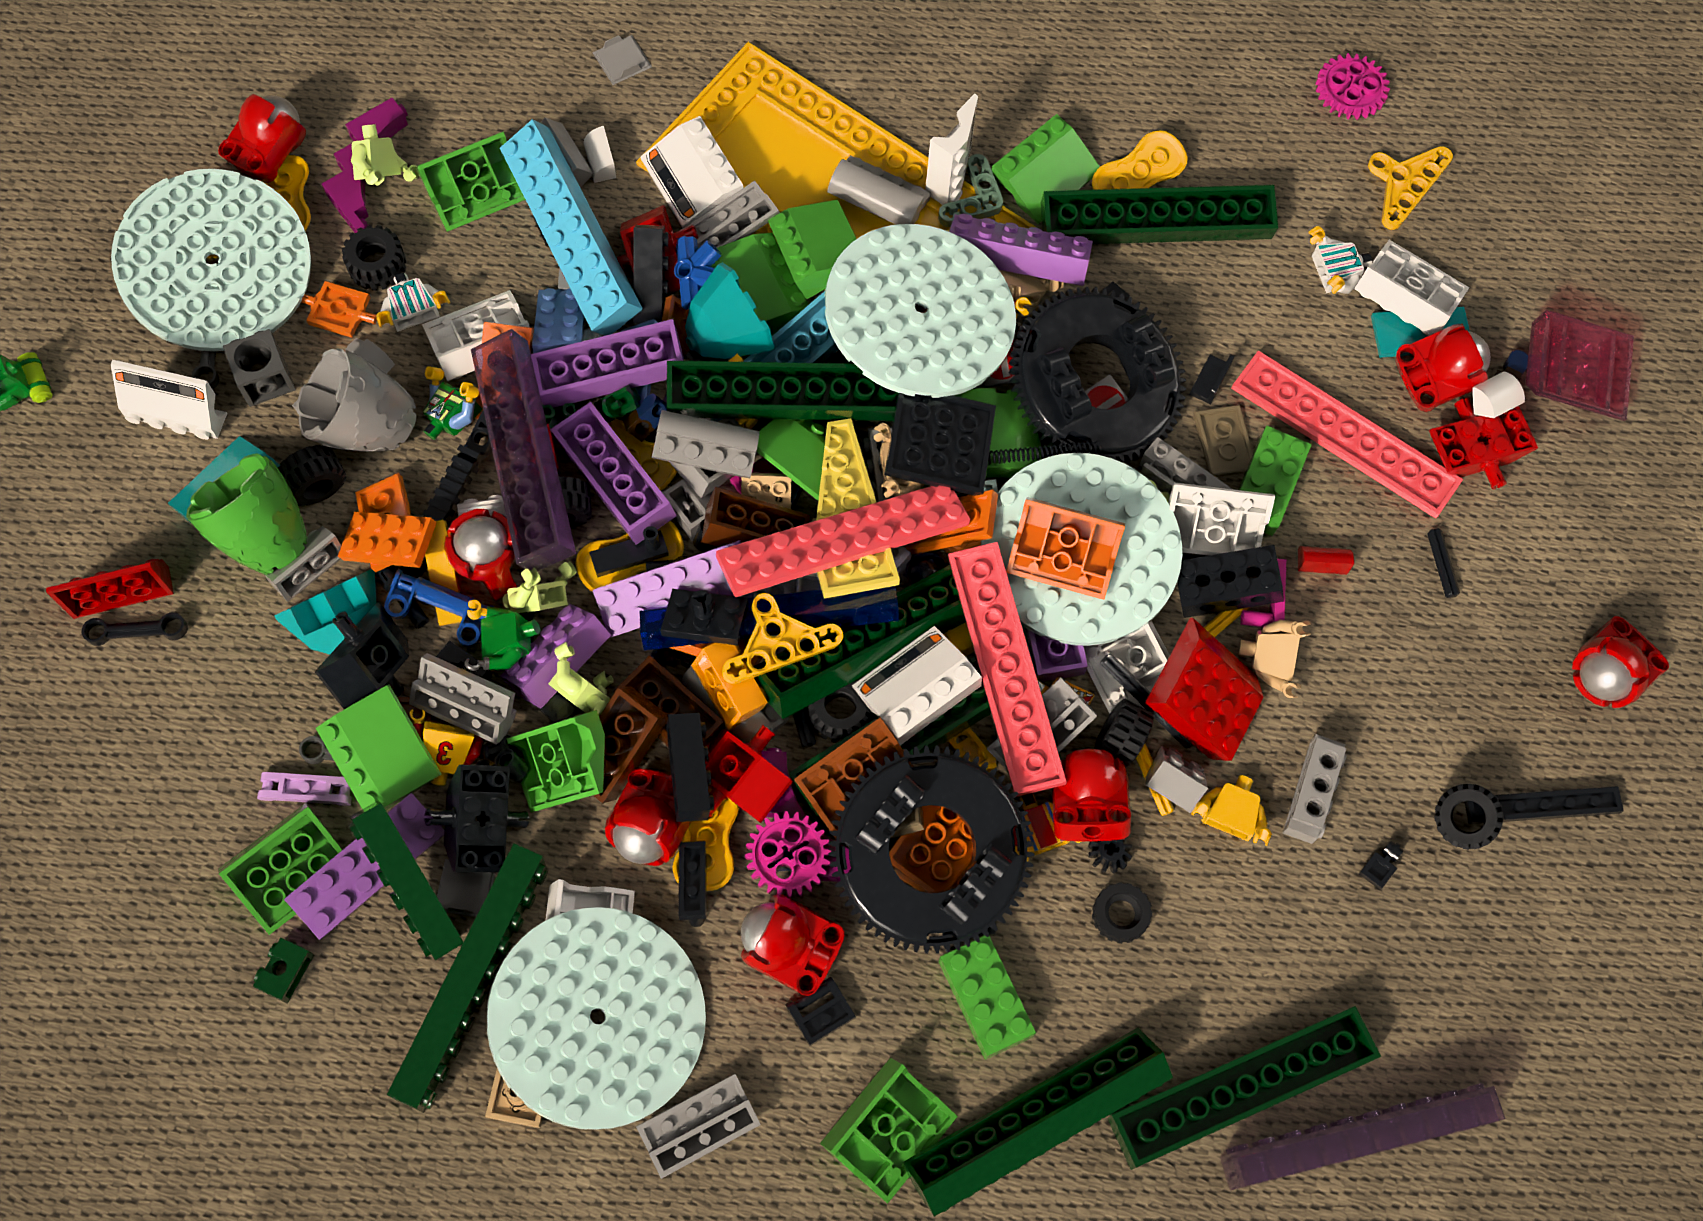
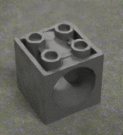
[223,329,296,407]

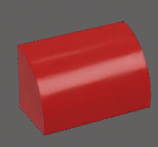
[1298,546,1354,575]

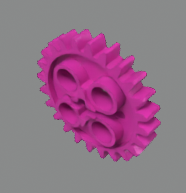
[1315,53,1390,120]
[745,811,831,898]

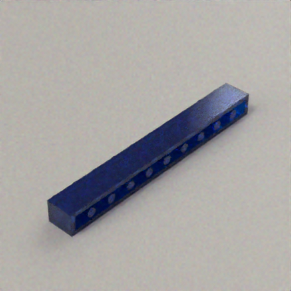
[639,586,899,650]

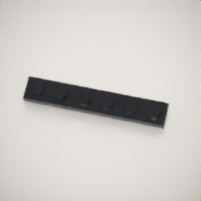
[1464,786,1624,824]

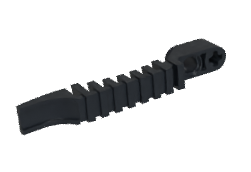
[399,405,509,578]

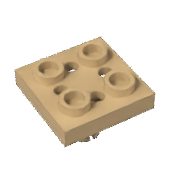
[741,473,792,509]
[485,1068,543,1128]

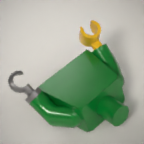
[465,600,541,671]

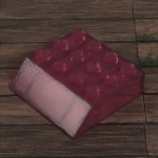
[1525,310,1634,421]

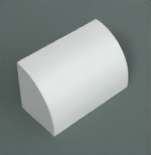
[584,126,616,183]
[1472,372,1525,418]

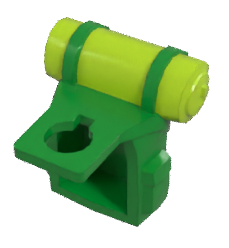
[0,352,53,411]

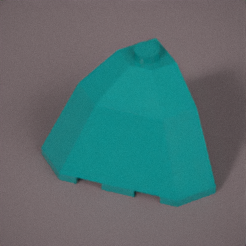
[685,262,775,359]
[274,569,376,655]

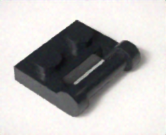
[785,976,856,1046]

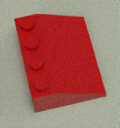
[46,559,174,619]

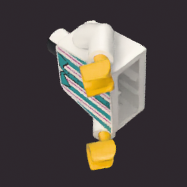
[1308,226,1372,294]
[376,273,451,332]

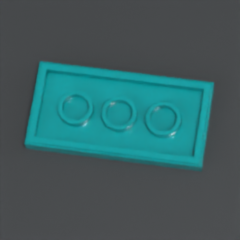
[1371,307,1470,358]

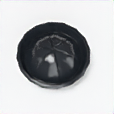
[905,551,948,585]

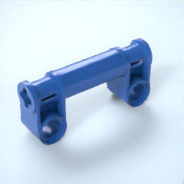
[384,569,494,647]

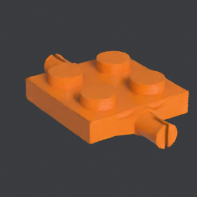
[301,281,377,338]

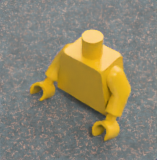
[1191,775,1272,846]

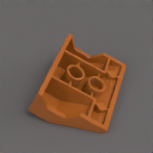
[794,717,914,839]

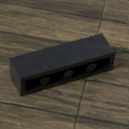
[633,225,669,324]
[666,713,714,822]

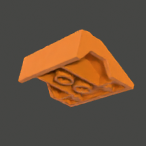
[1006,497,1125,600]

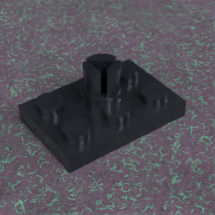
[661,588,749,646]

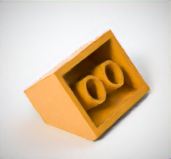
[691,643,768,731]

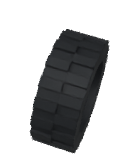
[1092,882,1152,944]

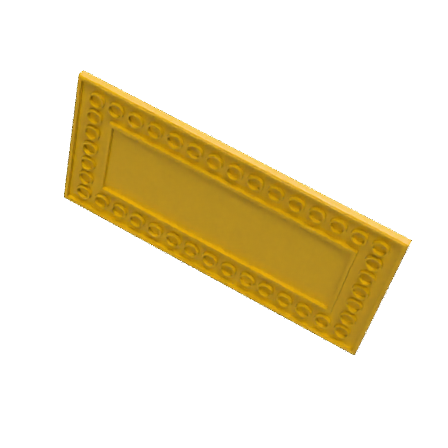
[636,42,1037,241]

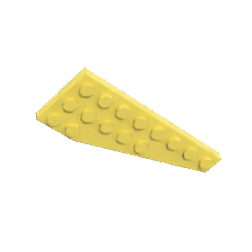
[816,418,900,599]

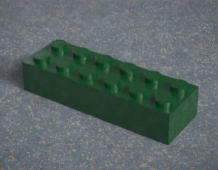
[348,800,463,960]

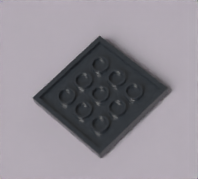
[884,393,996,496]

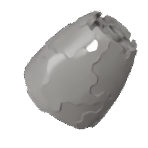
[296,348,416,451]

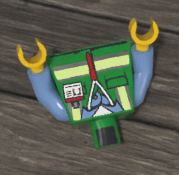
[423,366,483,440]

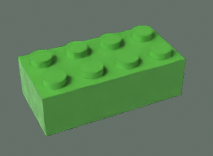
[1238,425,1312,536]
[938,936,1036,1060]

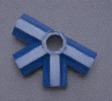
[674,236,721,310]

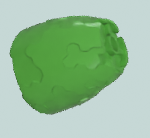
[186,453,307,575]

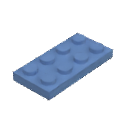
[532,288,585,353]

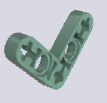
[938,154,1003,227]

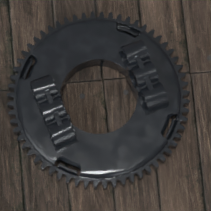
[1008,287,1186,464]
[828,745,1035,954]

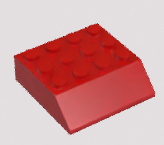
[1145,618,1264,761]

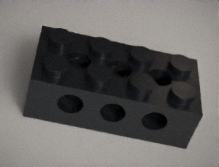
[1177,545,1284,618]

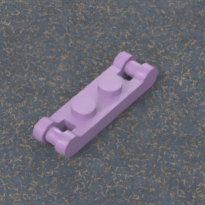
[257,772,352,806]

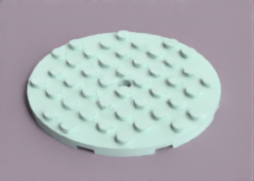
[111,169,311,351]
[825,224,1016,398]
[981,453,1182,646]
[487,907,706,1130]

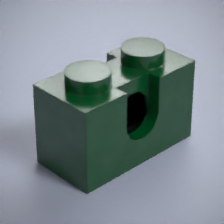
[253,937,315,1004]

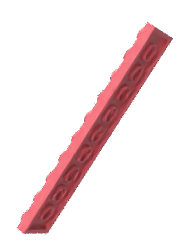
[1231,351,1463,519]
[716,485,970,597]
[948,542,1066,797]

